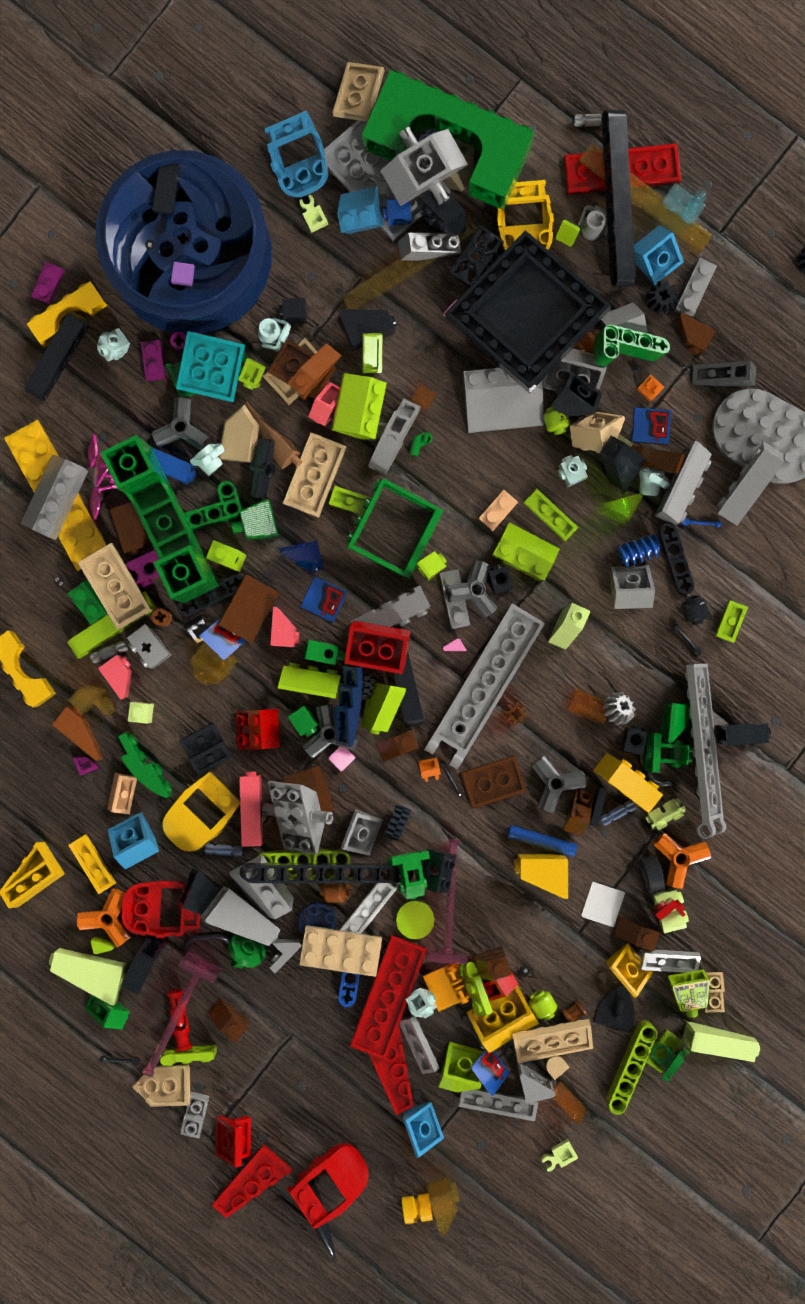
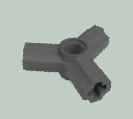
[151,397,210,451]
[444,560,497,618]
[302,704,360,759]
[531,755,586,813]

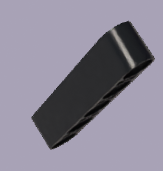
[25,311,89,401]
[393,652,425,728]

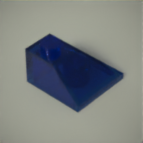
[279,541,324,573]

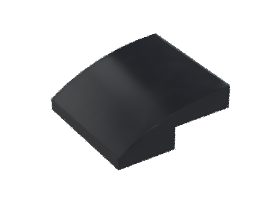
[179,722,232,776]

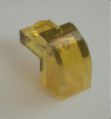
[68,686,116,716]

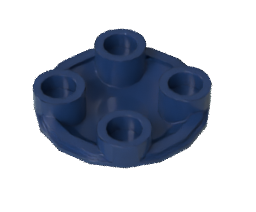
[298,902,337,934]

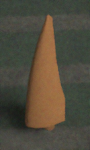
[245,402,302,469]

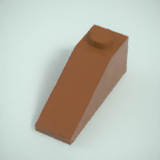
[288,343,341,400]
[52,706,103,761]

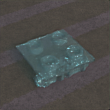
[662,183,707,226]

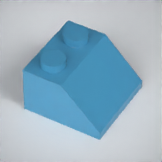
[337,186,384,234]
[634,225,684,285]
[108,812,159,869]

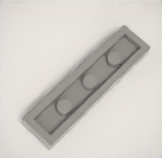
[459,1089,538,1121]

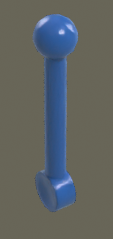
[682,518,722,528]

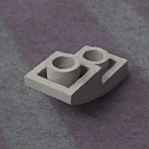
[181,1092,209,1138]

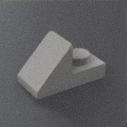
[270,939,303,973]

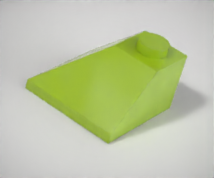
[438,1042,484,1092]

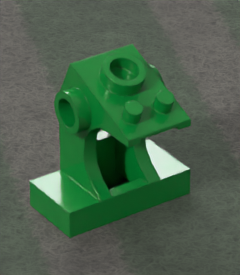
[644,733,693,773]
[386,850,430,899]

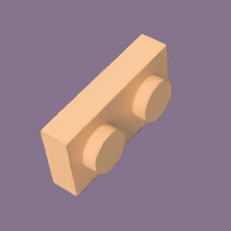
[479,490,518,531]

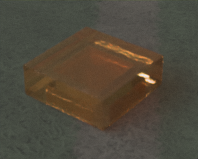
[410,384,436,411]

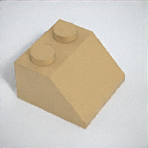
[570,412,625,453]

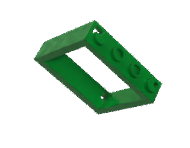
[345,478,444,579]

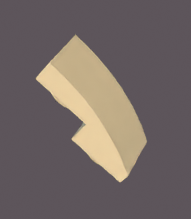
[703,972,725,1013]

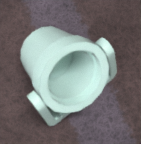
[258,318,291,352]
[190,444,225,476]
[639,469,670,496]

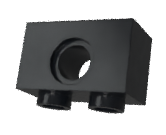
[422,849,456,893]

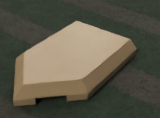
[218,405,260,463]
[132,1065,190,1107]

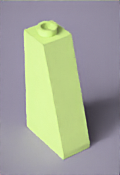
[548,603,590,650]
[49,948,127,1006]
[682,1021,760,1062]

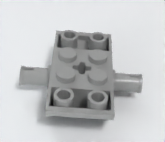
[381,127,468,206]
[262,781,333,854]

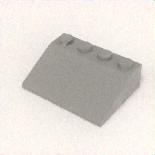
[463,368,544,433]

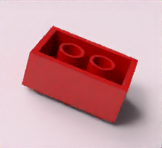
[344,620,411,674]

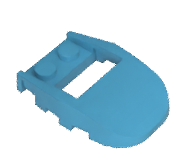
[265,111,328,197]

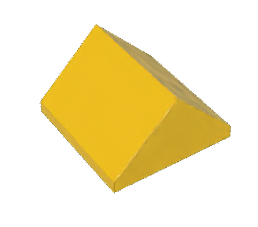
[605,943,653,998]

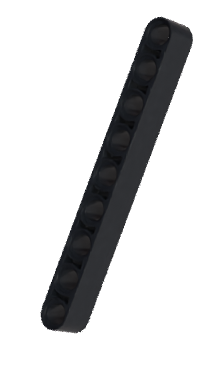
[601,110,635,287]
[240,863,414,883]

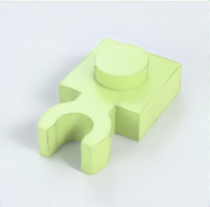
[300,195,328,233]
[541,1139,578,1171]

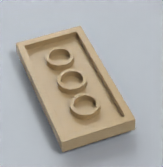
[283,433,347,518]
[78,543,152,630]
[299,925,382,977]
[512,1019,593,1063]

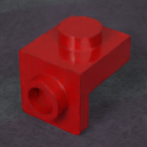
[653,897,686,921]

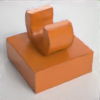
[636,374,664,402]
[419,758,441,782]

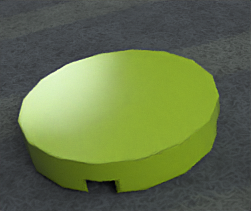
[396,900,435,939]

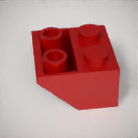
[236,709,280,749]

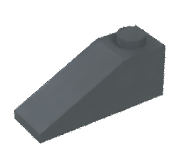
[692,361,756,387]

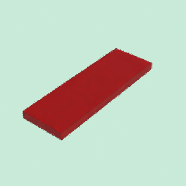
[563,143,681,195]
[349,934,427,1061]

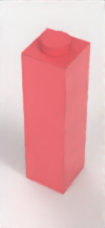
[240,771,263,847]

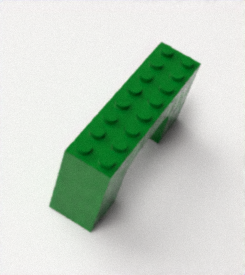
[362,70,534,210]
[100,435,219,603]

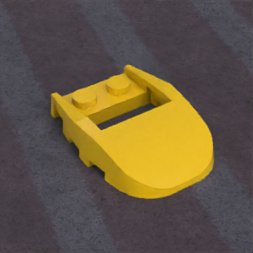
[497,180,554,251]
[163,771,240,852]

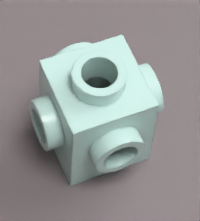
[97,328,130,362]
[558,455,588,487]
[405,988,438,1018]

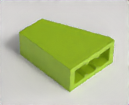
[361,683,406,735]

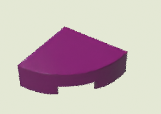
[73,756,99,776]

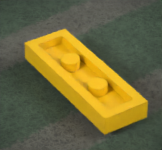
[68,834,116,894]

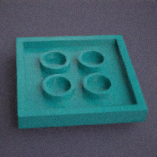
[176,331,245,402]

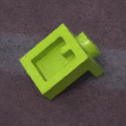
[238,358,266,390]

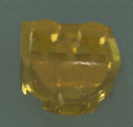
[190,642,238,685]

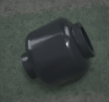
[682,595,709,625]

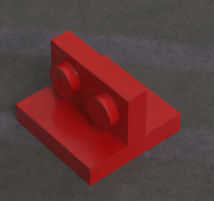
[215,1115,251,1168]

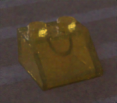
[428,1176,460,1237]

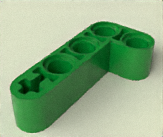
[594,325,670,367]
[184,481,243,531]

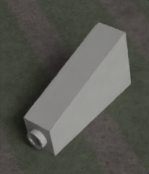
[200,886,281,946]

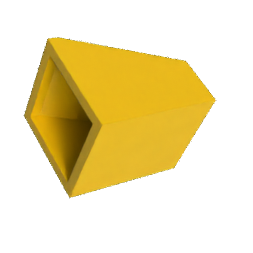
[514,854,568,899]

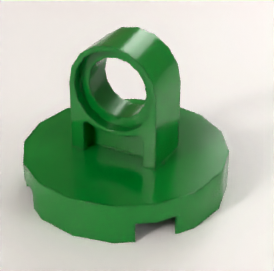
[228,934,266,969]
[652,1044,690,1083]

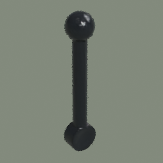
[672,624,702,655]
[439,761,462,797]
[461,1014,485,1050]
[100,1055,140,1066]

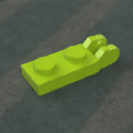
[459,962,493,1016]
[160,1044,217,1066]

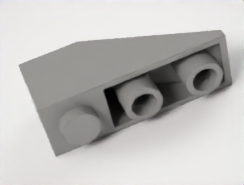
[398,233,461,261]

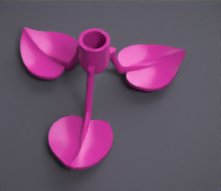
[87,434,117,523]

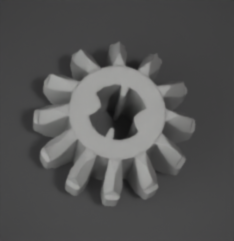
[602,692,636,725]

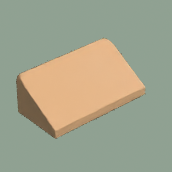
[107,772,137,814]

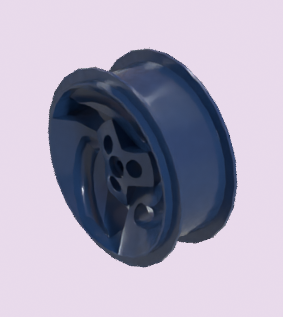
[96,150,272,335]

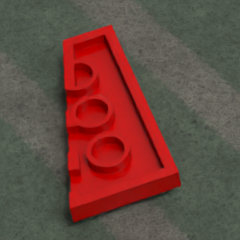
[369,1026,414,1115]
[212,1144,292,1218]

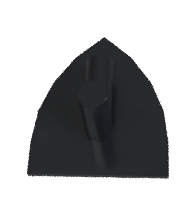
[594,984,635,1032]

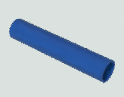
[507,825,577,857]

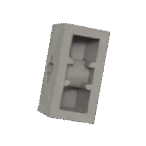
[127,624,172,669]

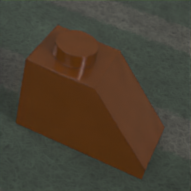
[676,312,716,356]
[376,729,419,761]
[613,916,660,951]
[208,998,250,1043]

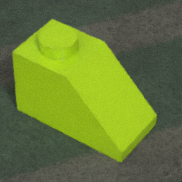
[416,551,447,582]

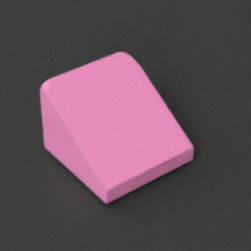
[443,638,467,651]
[328,747,356,772]

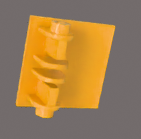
[423,961,471,1012]

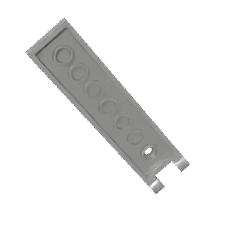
[424,604,545,769]
[685,664,726,839]

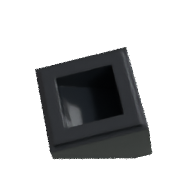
[185,614,209,644]

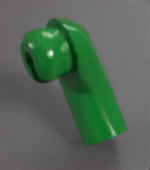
[409,432,433,457]

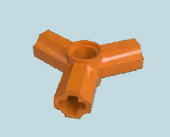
[653,832,711,889]
[77,888,132,947]

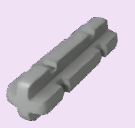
[574,114,602,127]
[90,641,128,663]

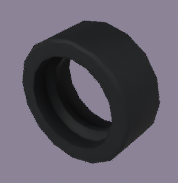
[640,855,665,894]

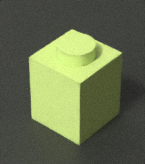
[128,702,154,724]

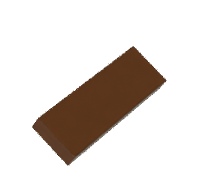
[631,445,685,474]

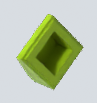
[556,220,580,247]
[91,937,116,954]

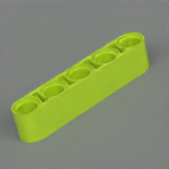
[67,591,156,659]
[257,848,351,870]
[606,1020,657,1115]

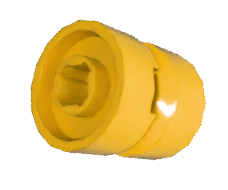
[402,1193,433,1224]

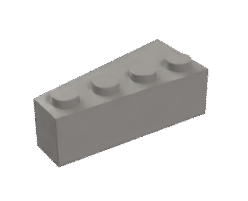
[717,441,784,526]
[351,586,430,627]

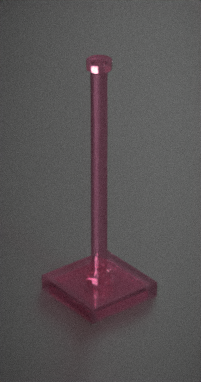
[427,839,468,964]
[142,952,222,1077]

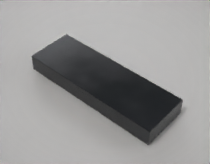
[152,152,181,215]

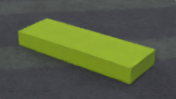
[524,489,579,542]

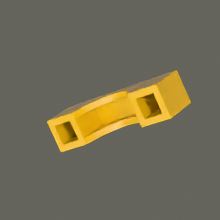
[27,281,107,348]
[0,631,56,707]

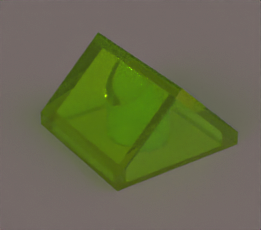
[598,493,643,525]

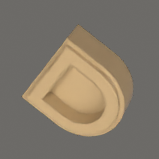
[546,1056,570,1080]

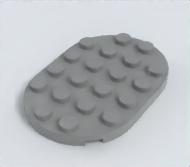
[712,389,805,484]

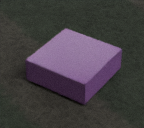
[171,262,195,286]

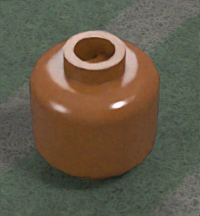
[320,883,350,903]

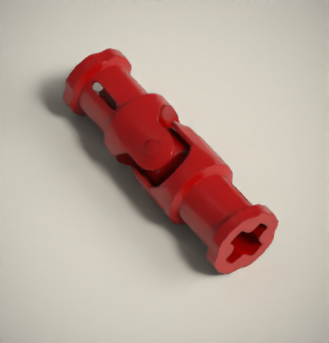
[166,989,192,1052]

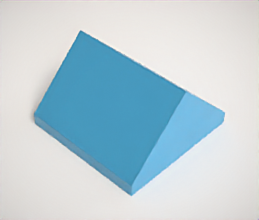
[403,1102,444,1158]

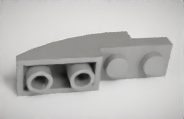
[368,398,421,475]

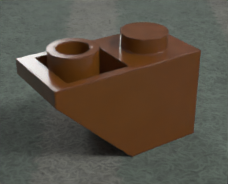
[563,788,595,837]

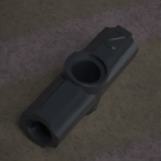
[250,438,275,499]

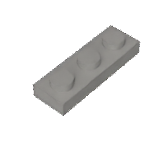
[674,258,717,318]
[440,569,470,629]
[640,949,701,972]
[399,1016,439,1074]

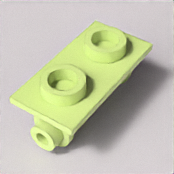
[645,798,685,831]

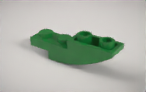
[118,732,173,798]

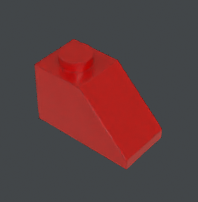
[482,970,519,1001]

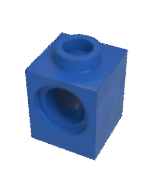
[383,199,411,226]

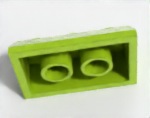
[331,373,387,440]
[492,522,560,583]
[278,662,341,699]

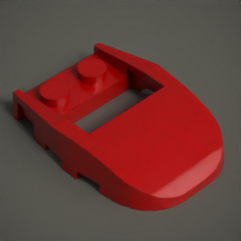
[122,881,201,938]
[286,1143,369,1229]

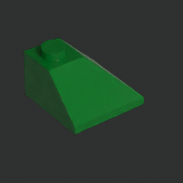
[661,703,692,743]

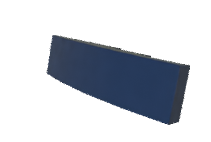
[334,664,362,747]

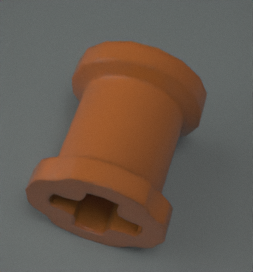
[152,608,172,626]
[562,1000,588,1022]

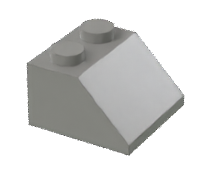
[610,565,655,609]

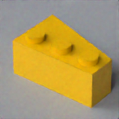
[593,753,663,813]
[0,842,65,908]

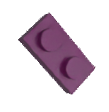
[31,262,65,306]
[141,340,166,382]

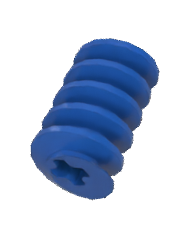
[617,534,660,567]

